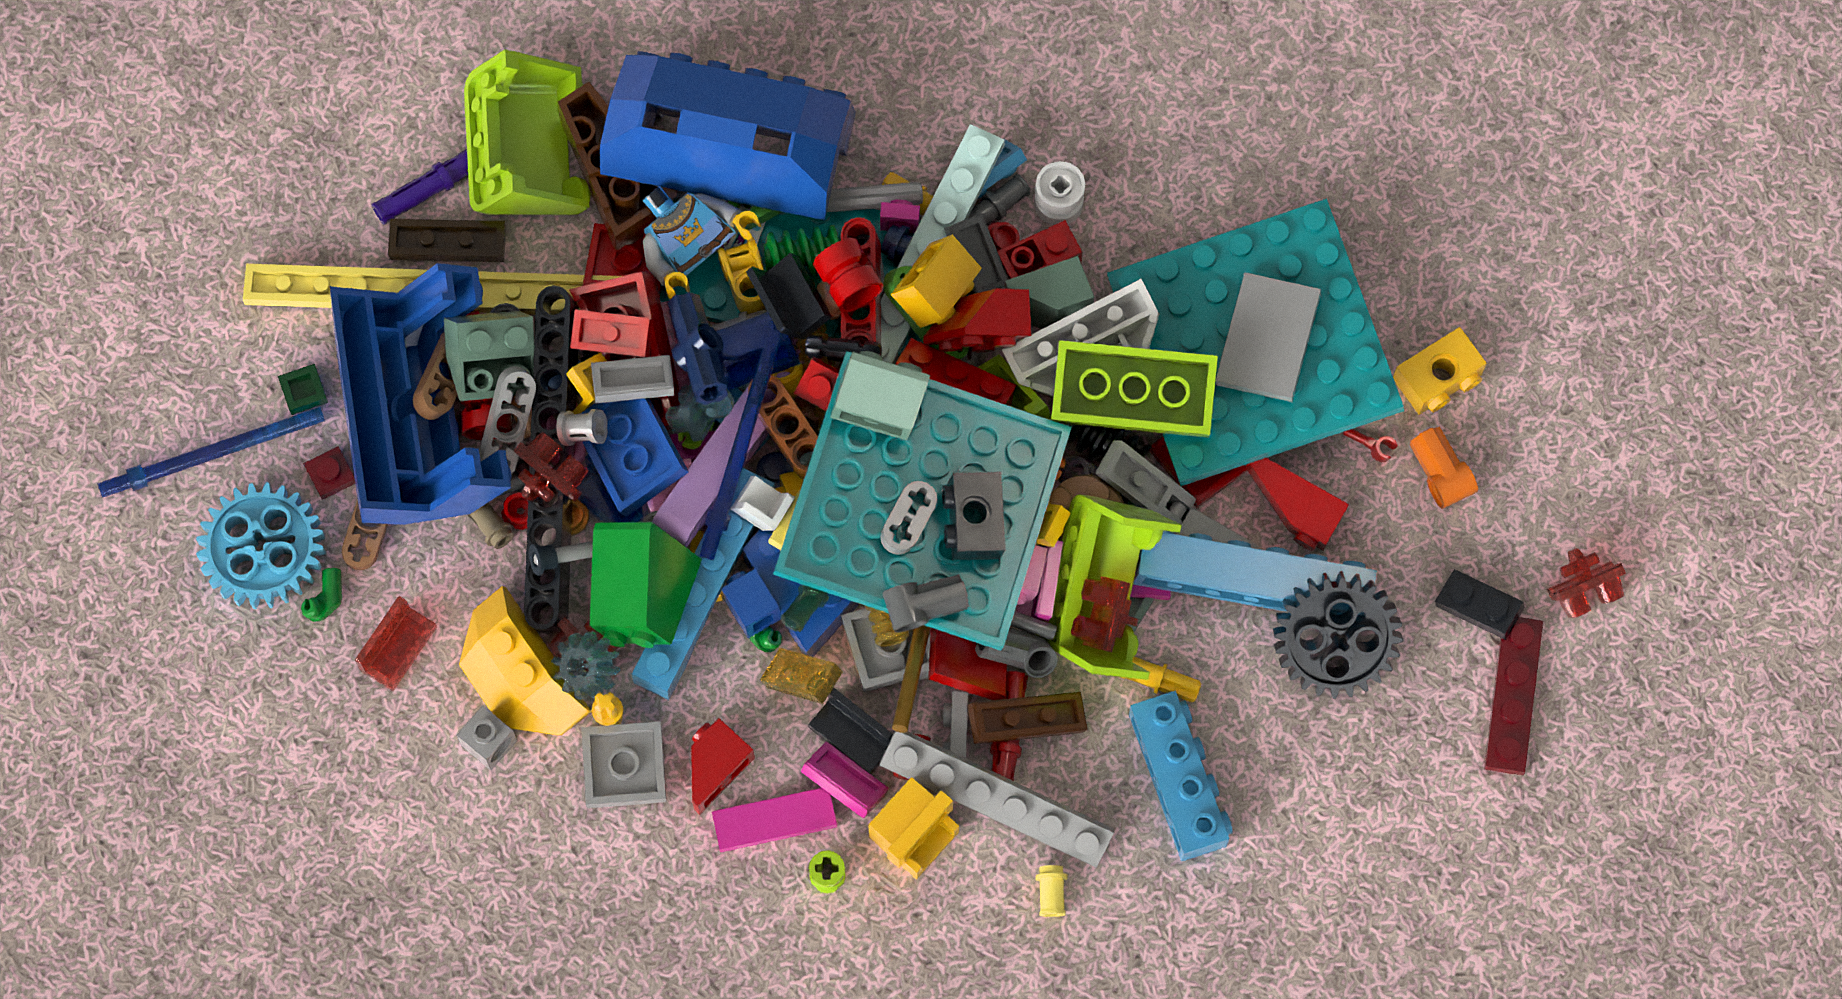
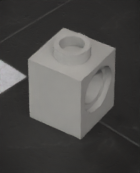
[456,706,517,770]

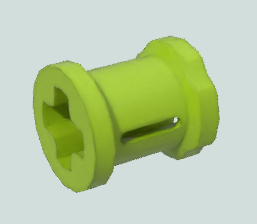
[809,850,846,894]

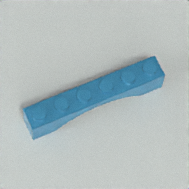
[632,466,775,700]

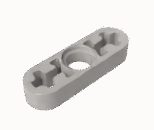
[479,366,536,474]

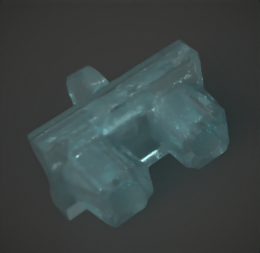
[665,384,735,442]

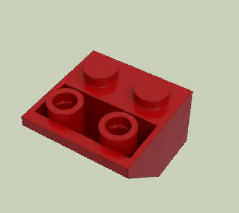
[923,288,1031,353]

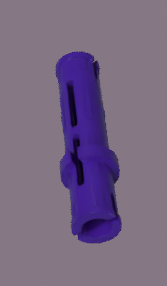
[371,148,468,225]

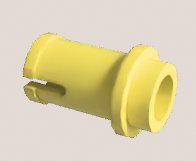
[1035,865,1068,917]

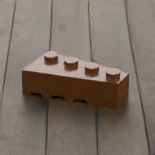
[558,82,678,251]

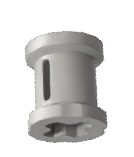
[556,409,608,446]

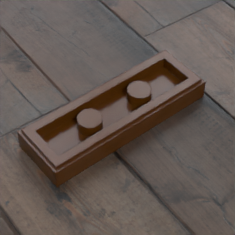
[967,691,1088,744]

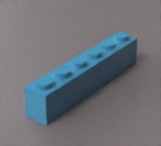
[1133,531,1377,618]

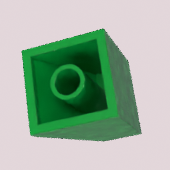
[590,522,702,648]

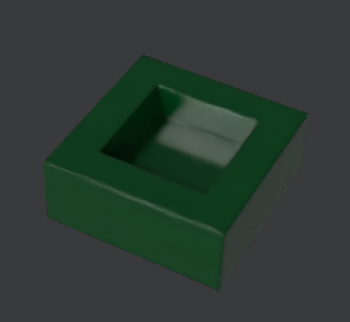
[278,364,328,415]

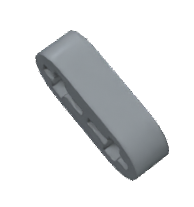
[880,481,937,555]

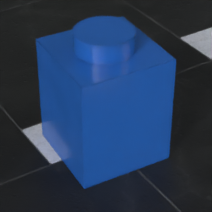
[721,569,782,638]

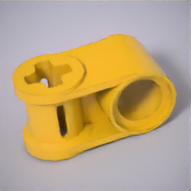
[716,237,766,314]

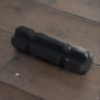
[805,335,882,362]

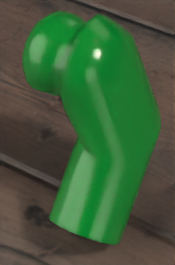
[301,568,342,622]

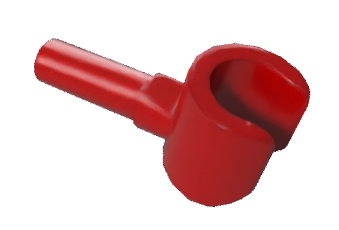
[1343,429,1398,462]

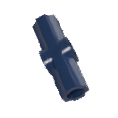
[667,292,729,405]

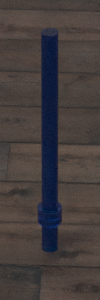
[699,329,783,561]
[97,407,325,498]

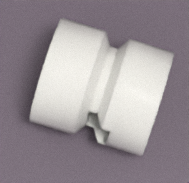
[1034,161,1085,225]

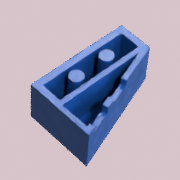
[742,529,859,663]

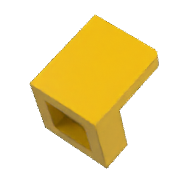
[566,352,607,414]

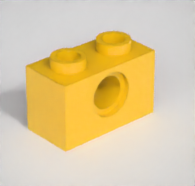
[1393,327,1487,415]

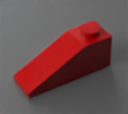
[1245,458,1349,551]

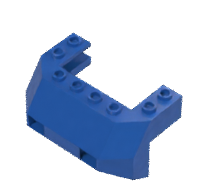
[600,51,856,221]
[330,263,511,525]

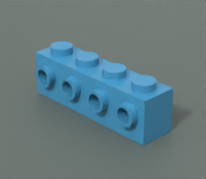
[1128,691,1233,862]

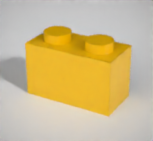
[891,234,982,328]

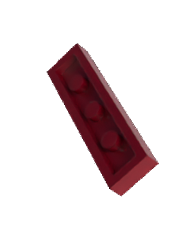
[1484,617,1543,775]

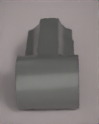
[883,574,969,633]
[975,628,1058,678]

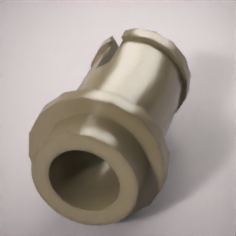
[468,502,514,549]

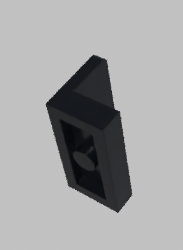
[746,253,832,340]
[808,687,893,774]

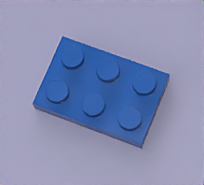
[580,398,689,517]

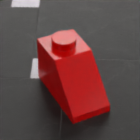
[691,718,755,815]

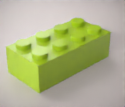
[1051,340,1218,438]

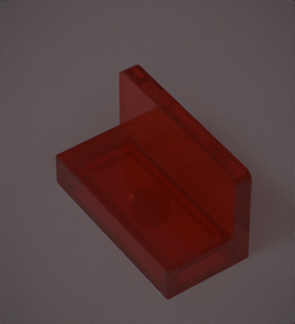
[355,596,437,691]

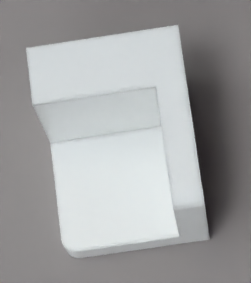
[731,476,795,531]

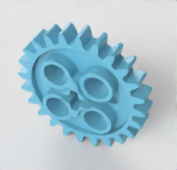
[196,482,326,609]

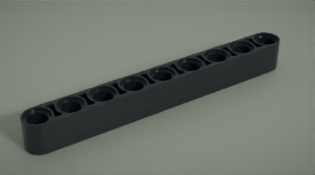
[524,285,580,635]

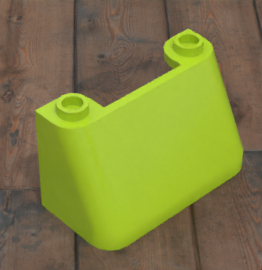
[464,49,591,215]

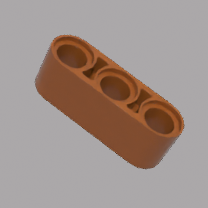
[748,374,818,480]

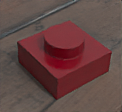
[303,446,355,500]

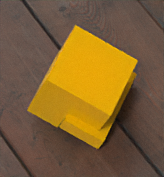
[868,777,960,879]

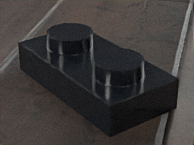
[1435,569,1525,640]

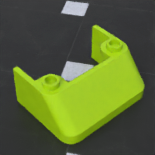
[1046,494,1182,680]

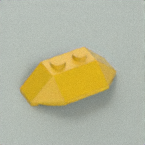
[459,586,592,735]

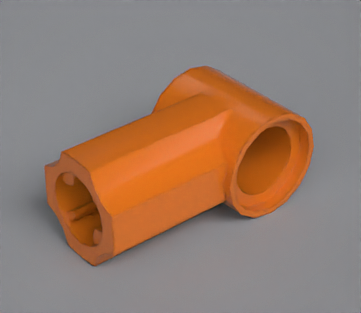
[1409,426,1478,509]

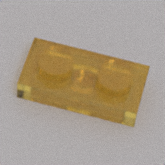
[760,648,843,704]

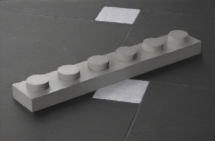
[879,731,1114,868]

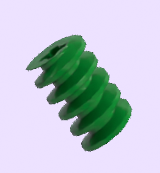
[763,225,841,276]

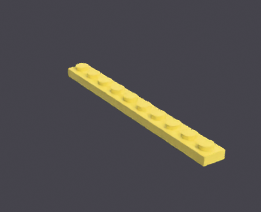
[243,264,622,315]

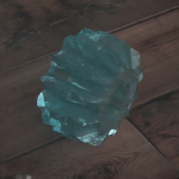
[551,631,621,700]

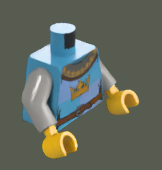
[642,186,762,300]

